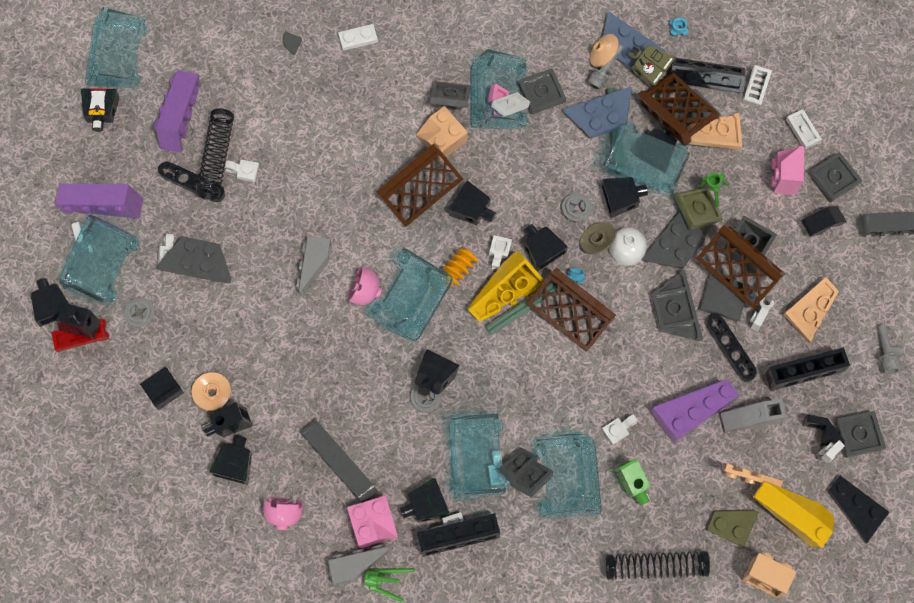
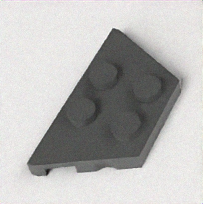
[642,211,705,270]
[157,236,231,284]
[651,270,703,341]

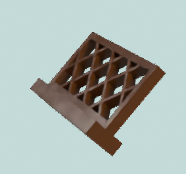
[637,73,719,146]
[377,144,464,227]
[696,223,786,309]
[527,267,616,352]

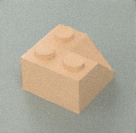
[416,106,468,162]
[742,552,796,599]

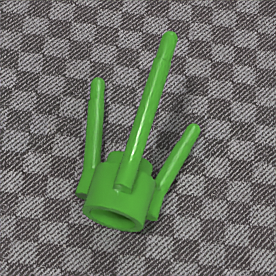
[697,173,729,207]
[364,568,415,602]

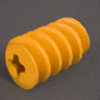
[437,247,479,288]

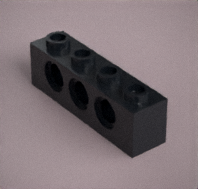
[765,347,850,391]

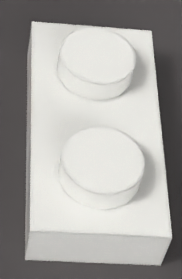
[338,24,378,51]
[491,92,530,117]
[786,109,822,150]

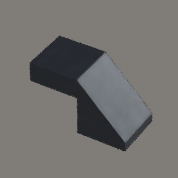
[801,206,847,237]
[803,414,845,446]

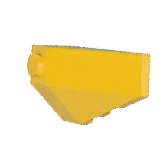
[467,250,545,322]
[753,481,834,548]

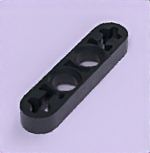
[158,161,225,202]
[707,315,757,382]

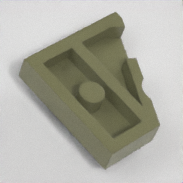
[707,511,759,548]

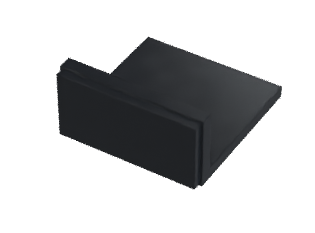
[140,367,184,410]

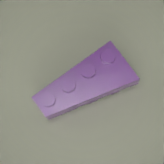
[154,70,200,153]
[55,184,143,219]
[650,379,739,444]

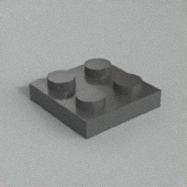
[518,68,567,114]
[430,81,471,109]
[809,152,862,202]
[835,411,886,458]

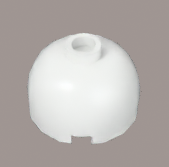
[609,227,647,266]

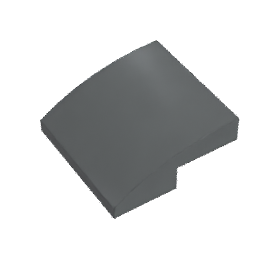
[700,274,749,322]
[499,448,553,497]

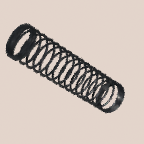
[196,108,234,200]
[606,551,710,580]

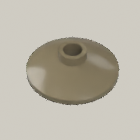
[580,222,616,254]

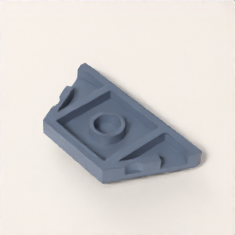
[603,12,665,69]
[563,87,632,139]

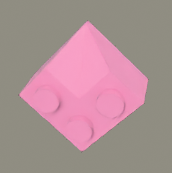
[771,146,804,195]
[347,495,398,549]

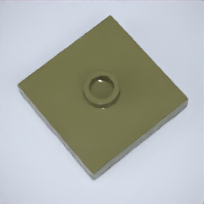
[675,187,723,230]

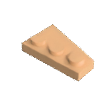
[687,113,742,150]
[783,277,839,343]
[721,463,783,487]

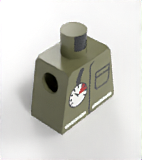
[628,45,675,89]

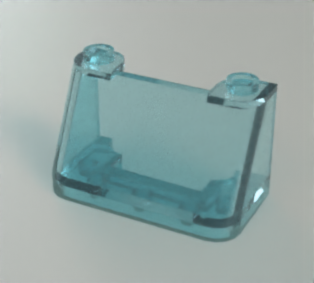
[85,7,147,88]
[470,49,528,129]
[603,122,690,195]
[59,215,140,307]
[365,247,453,342]
[449,413,509,502]
[535,432,601,519]

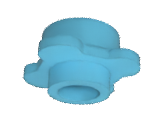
[670,18,689,36]
[566,268,586,284]

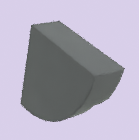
[284,31,302,55]

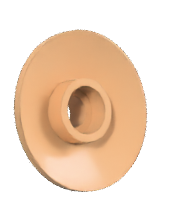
[590,34,619,67]
[192,372,231,411]

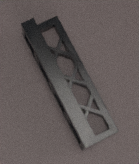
[670,57,746,93]
[417,513,500,557]

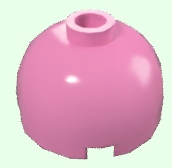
[347,266,382,305]
[263,497,304,530]

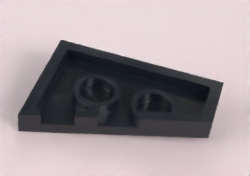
[828,475,889,544]

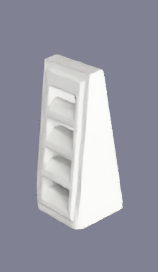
[743,65,772,105]

